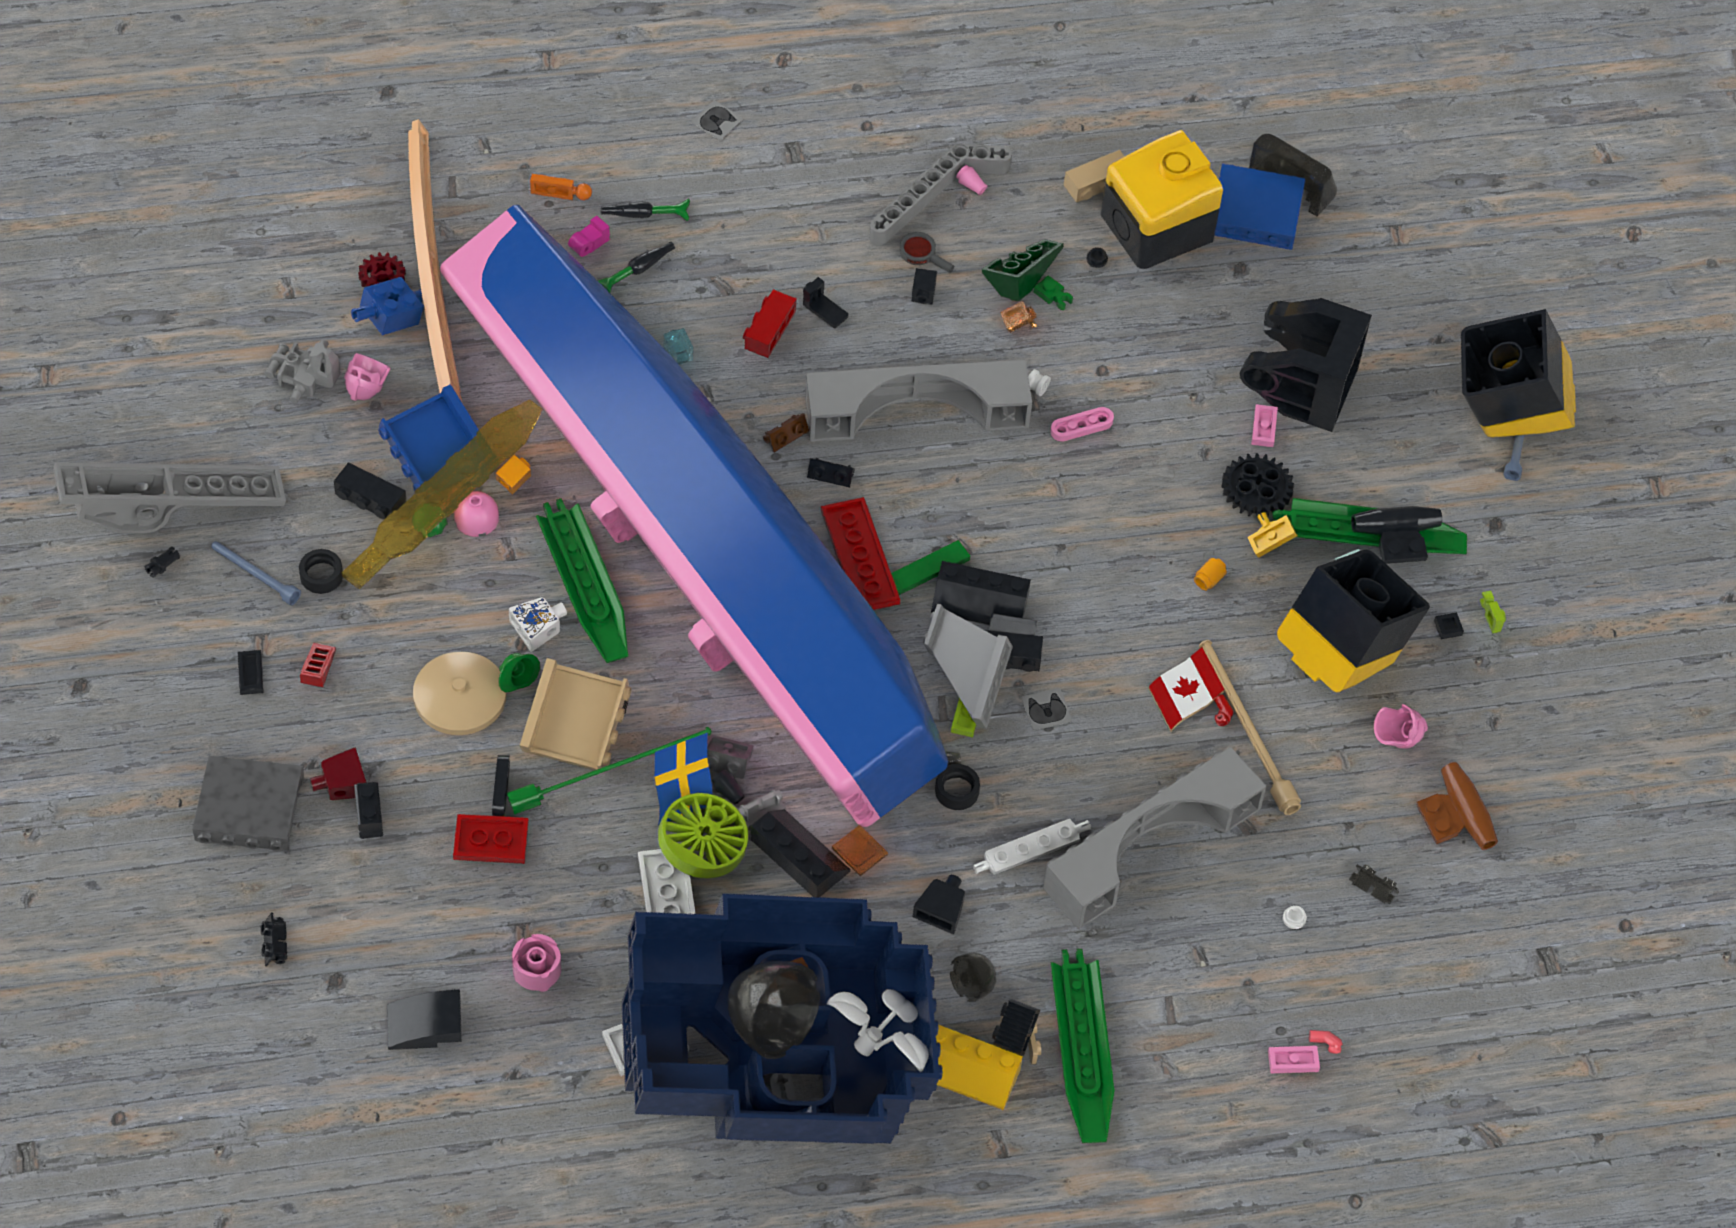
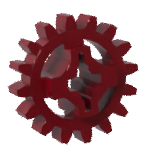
[358,252,406,287]

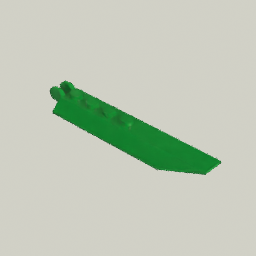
[536,498,628,663]
[1273,498,1467,554]
[1050,948,1115,1143]

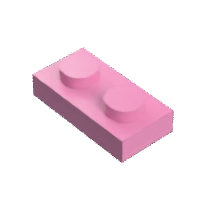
[1251,404,1278,447]
[1268,1046,1320,1074]

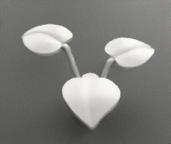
[827,989,929,1072]

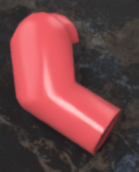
[1309,1030,1343,1054]

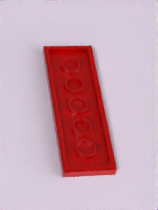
[821,497,901,610]

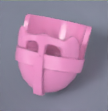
[344,353,391,401]
[1374,704,1428,749]

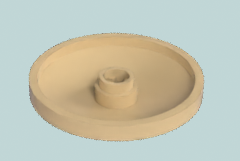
[413,652,507,735]

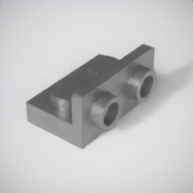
[707,734,754,779]

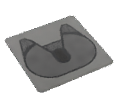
[691,101,743,140]
[1022,688,1072,730]

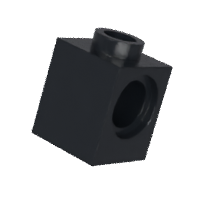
[911,268,937,304]

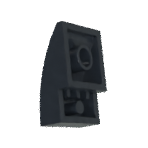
[387,989,462,1050]

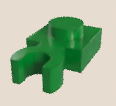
[1033,275,1073,311]

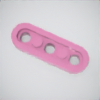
[1050,407,1114,442]

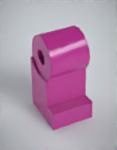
[568,215,610,257]

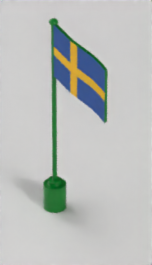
[506,727,712,825]

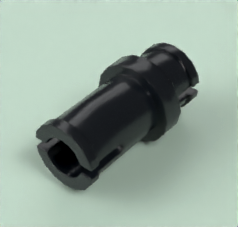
[145,546,180,578]

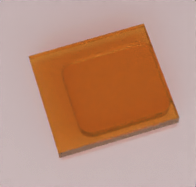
[831,825,888,876]

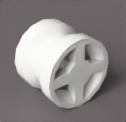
[1028,369,1051,396]

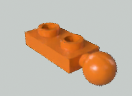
[530,174,592,200]

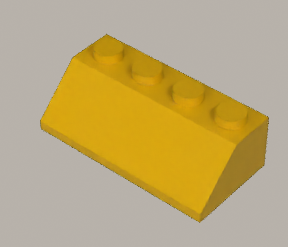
[936,1025,1023,1110]

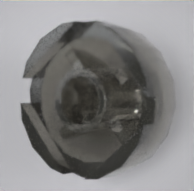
[950,952,996,1002]

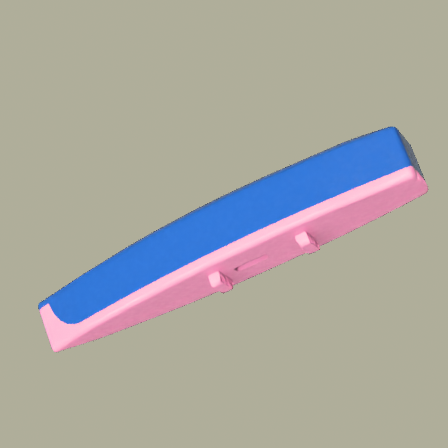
[440,205,948,827]

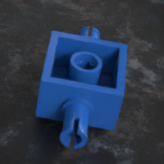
[351,277,424,335]

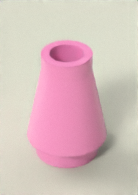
[956,165,988,195]

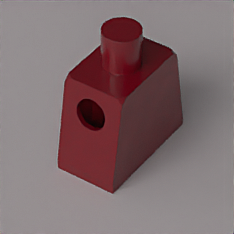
[310,747,366,800]

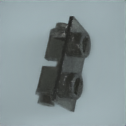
[1349,864,1399,904]

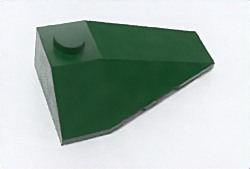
[982,239,1064,301]

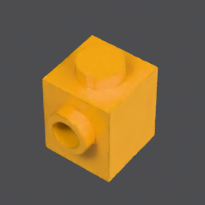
[496,455,531,495]

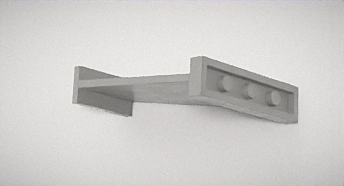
[923,604,1013,729]

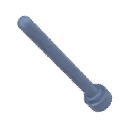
[1503,435,1525,481]
[211,541,301,605]

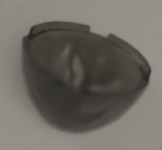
[727,961,820,1059]

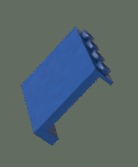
[1215,163,1305,250]
[378,384,496,502]

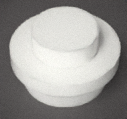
[1283,906,1307,929]

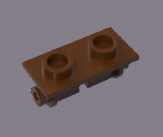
[763,413,809,453]

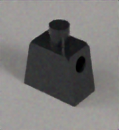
[913,874,965,935]

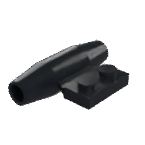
[1351,506,1442,564]

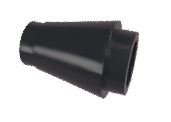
[712,769,745,805]

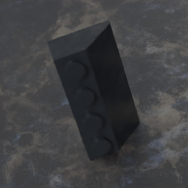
[931,561,1031,625]
[751,809,851,897]

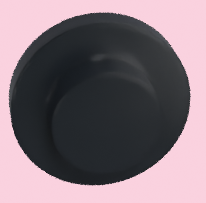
[1086,247,1108,268]

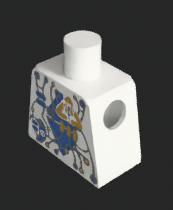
[509,597,567,652]

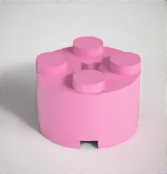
[512,934,561,992]

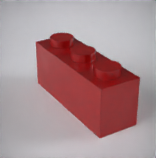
[743,289,797,358]

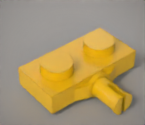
[1247,512,1297,558]

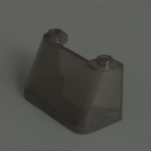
[1249,134,1337,217]

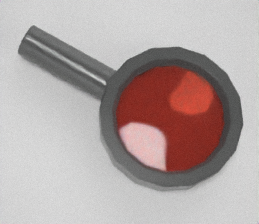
[900,232,954,273]

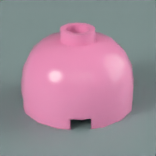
[454,491,499,537]

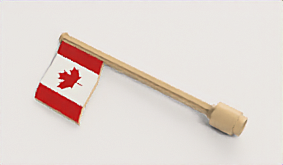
[1148,640,1301,815]

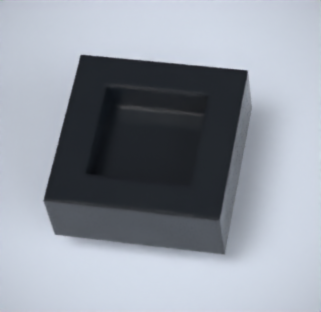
[1434,612,1464,639]

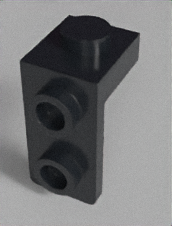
[803,277,849,328]

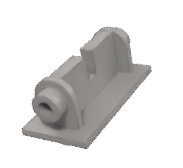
[737,790,786,828]

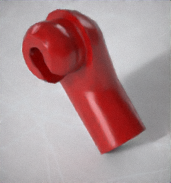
[1214,695,1234,726]

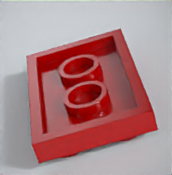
[453,814,529,864]

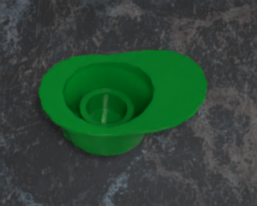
[499,653,540,693]

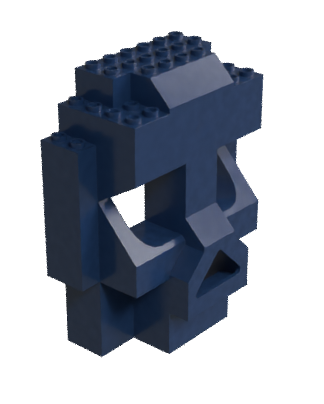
[621,893,943,1144]

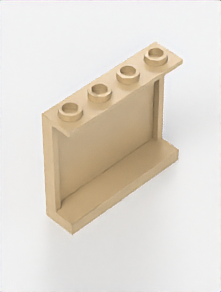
[520,658,632,770]

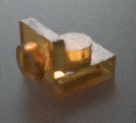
[1000,301,1037,333]

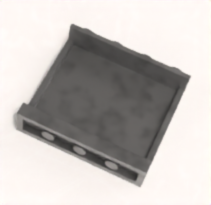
[192,756,304,852]

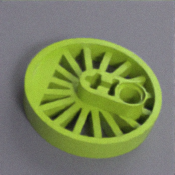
[658,793,748,878]

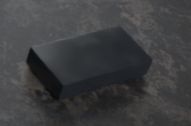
[238,650,264,695]

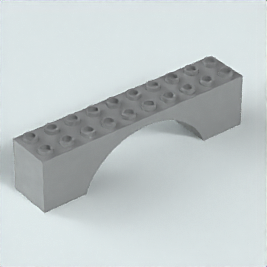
[805,359,1032,442]
[1043,747,1266,930]

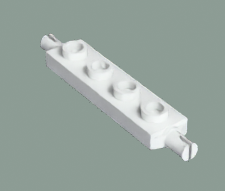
[973,819,1091,875]

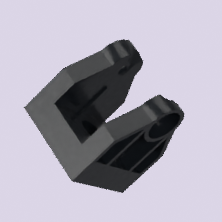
[1239,298,1372,432]

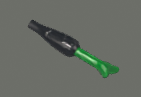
[600,198,690,221]
[597,241,675,293]

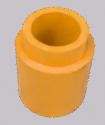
[1194,558,1227,591]

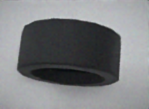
[299,549,343,594]
[935,764,980,810]

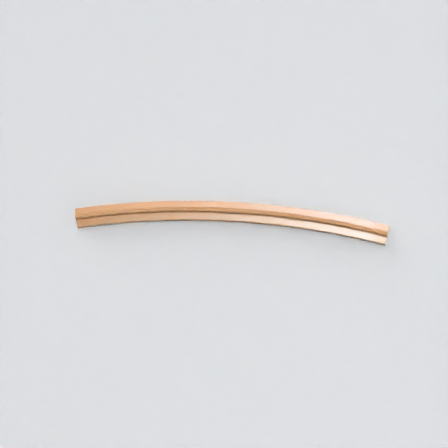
[408,119,463,403]

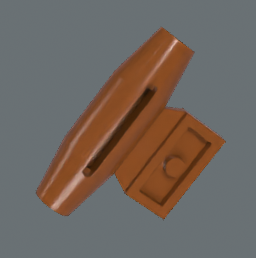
[1417,762,1498,850]

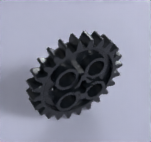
[1221,453,1294,518]

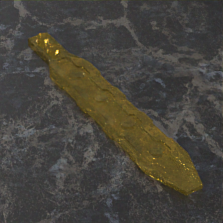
[342,399,542,589]

